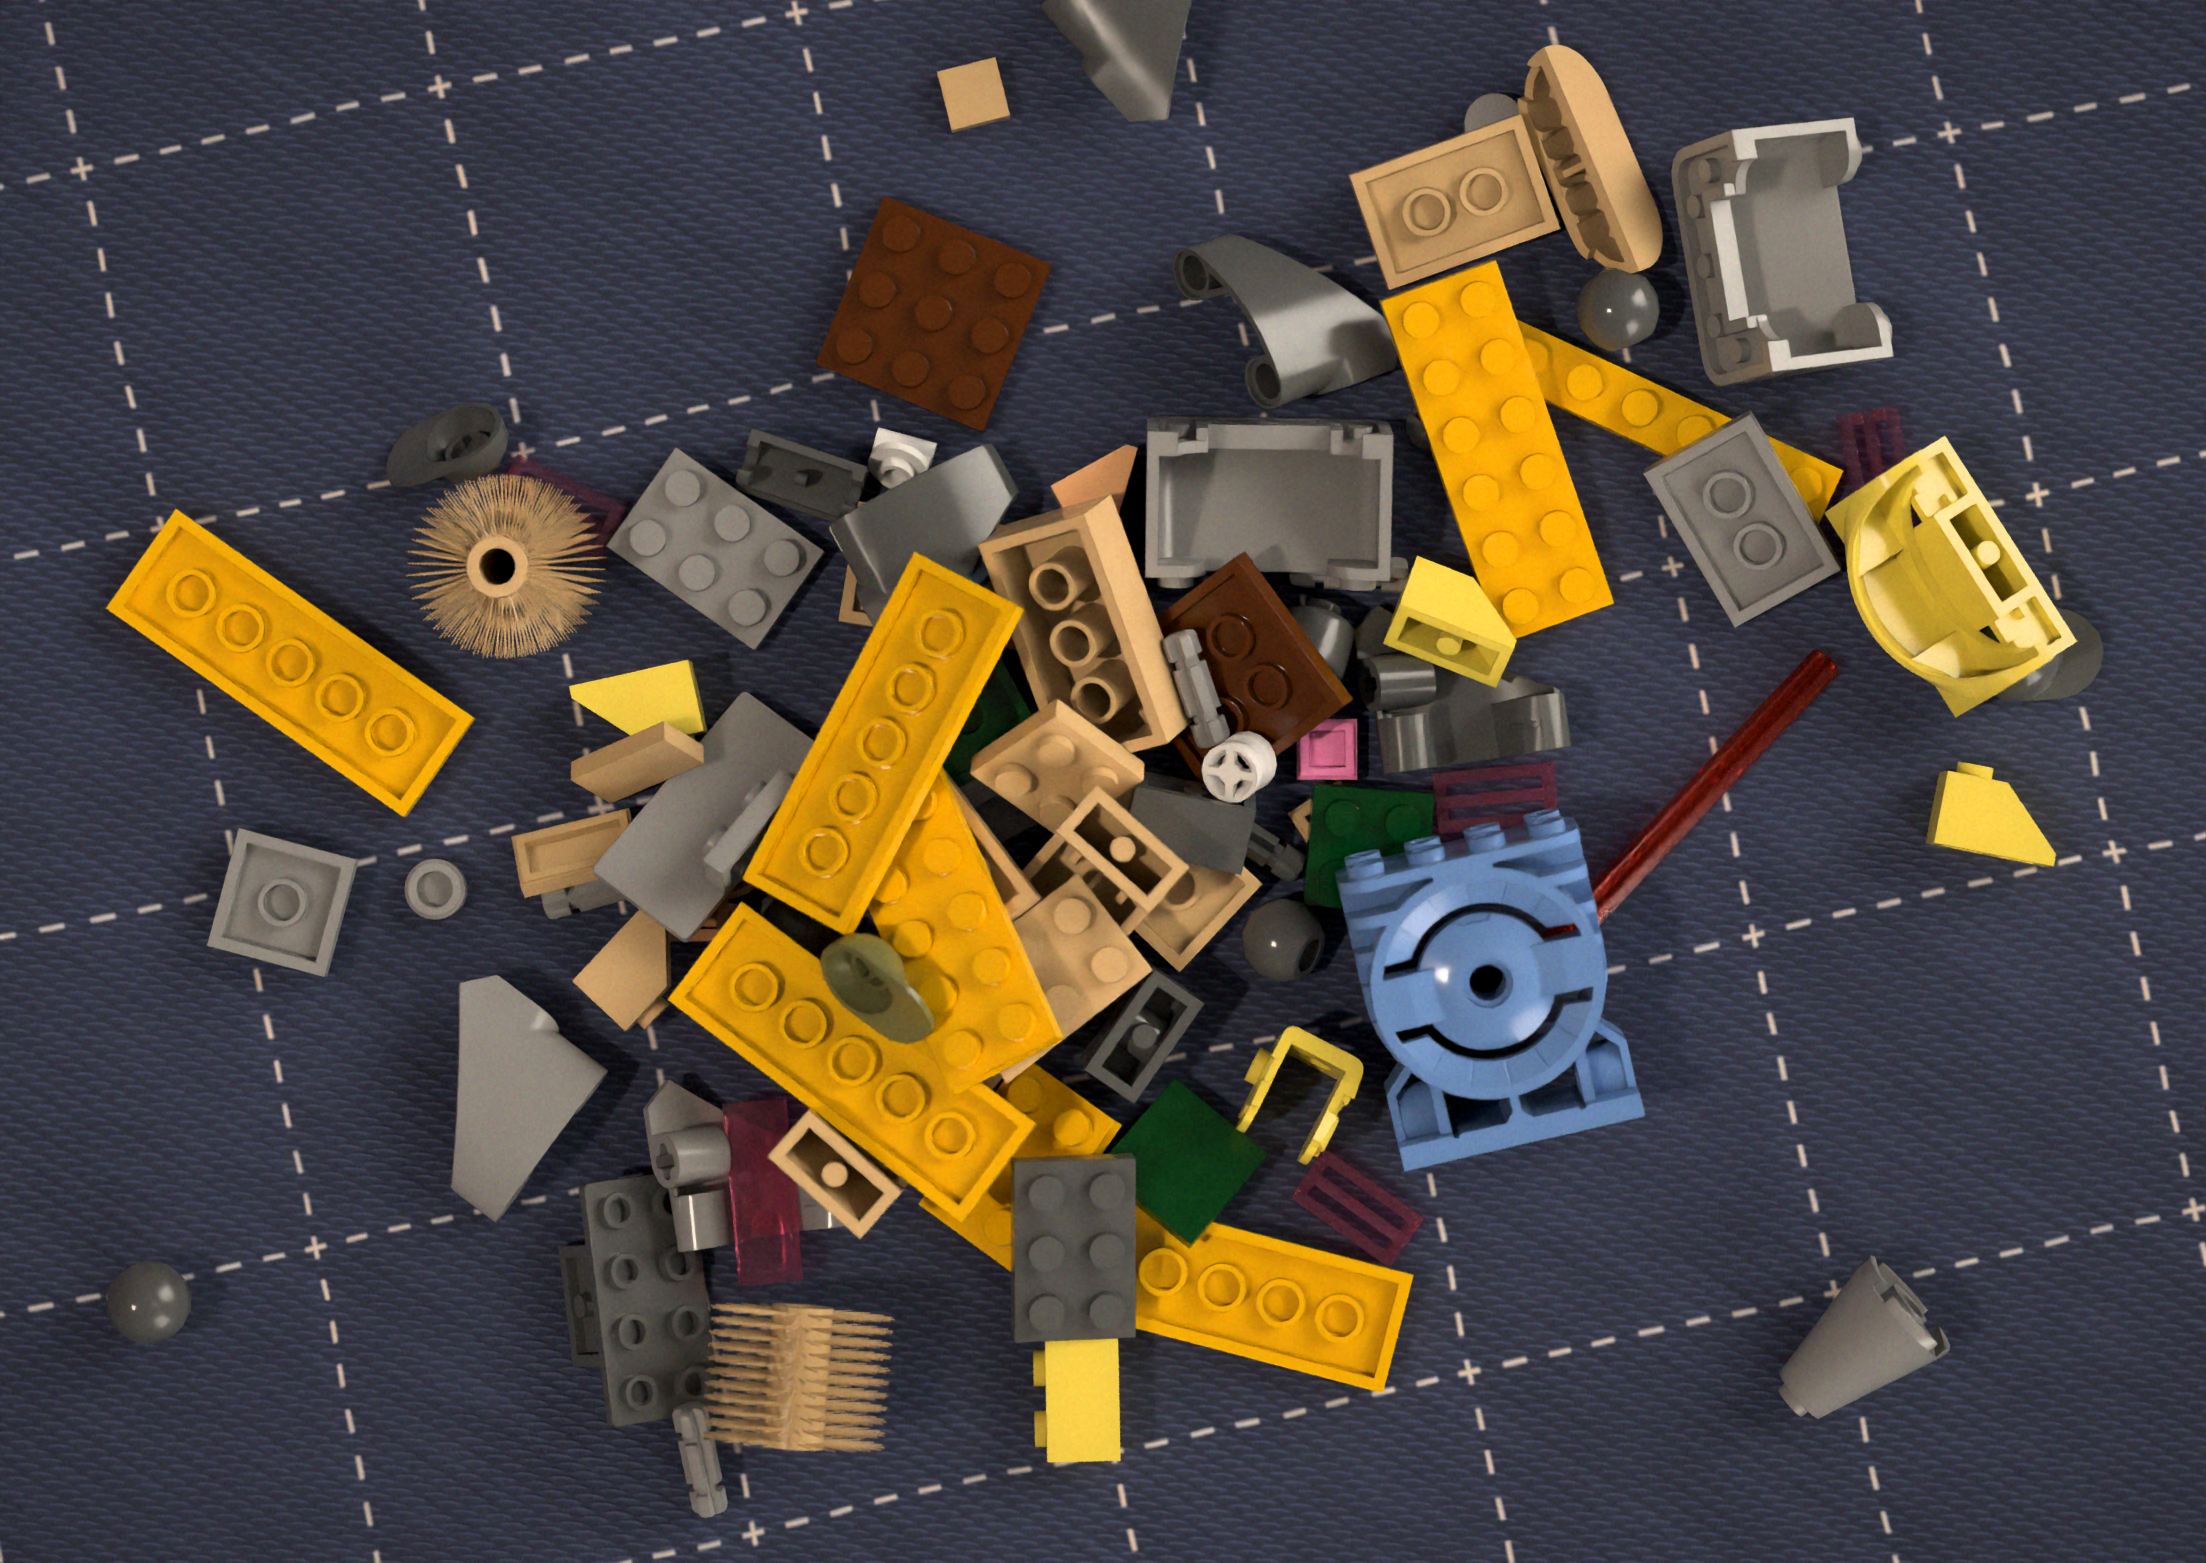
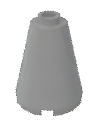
[1778,1255,1950,1419]

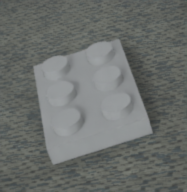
[1644,409,1841,627]
[607,448,825,651]

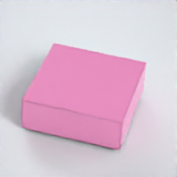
[1296,719,1357,780]

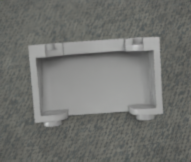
[1671,117,1894,386]
[1145,416,1394,591]

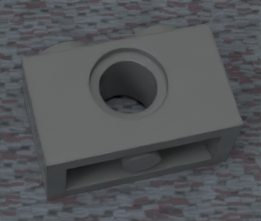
[1078,961,1204,1104]

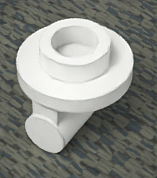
[868,427,937,489]

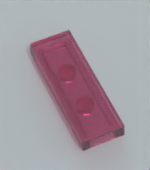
[722,1098,803,1286]

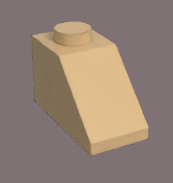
[572,910,671,1031]

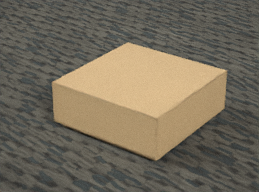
[937,57,1010,133]

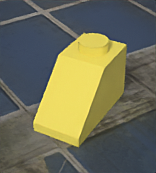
[1383,556,1517,688]
[569,660,708,740]
[1926,762,2056,867]

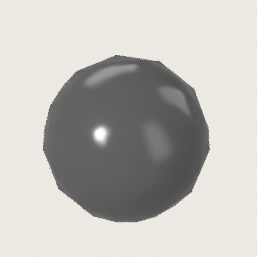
[1575,268,1660,351]
[1241,899,1326,982]
[106,1259,192,1345]

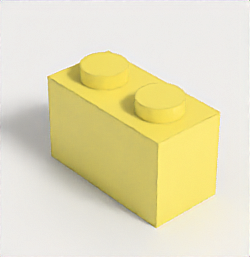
[1033,1338,1121,1462]

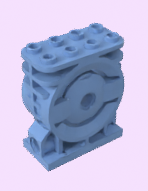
[1335,808,1645,1172]

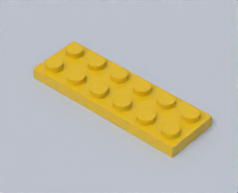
[1379,260,1614,639]
[106,509,476,817]
[742,552,1024,935]
[868,767,1064,1094]
[668,901,1037,1223]
[1136,1206,1414,1393]

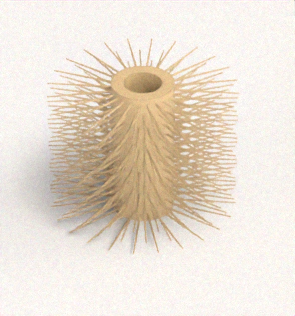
[406,474,607,659]
[701,1303,894,1452]

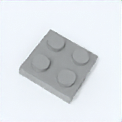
[207,828,359,977]

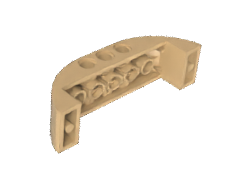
[767,785,1189,1239]

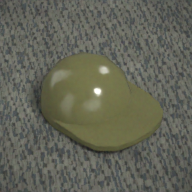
[820,933,935,1044]

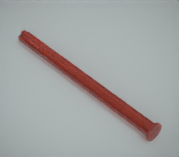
[1480,649,1838,993]

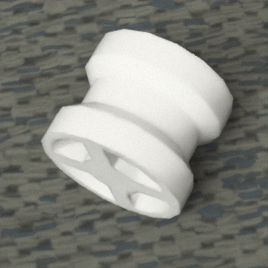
[1201,731,1277,803]

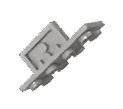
[593,692,814,942]

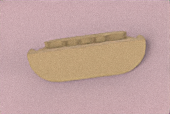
[1517,45,1663,274]

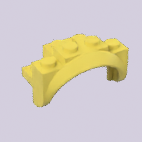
[1824,436,2077,718]

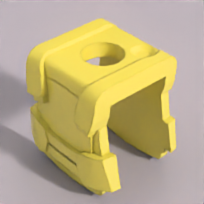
[1235,1026,1364,1165]

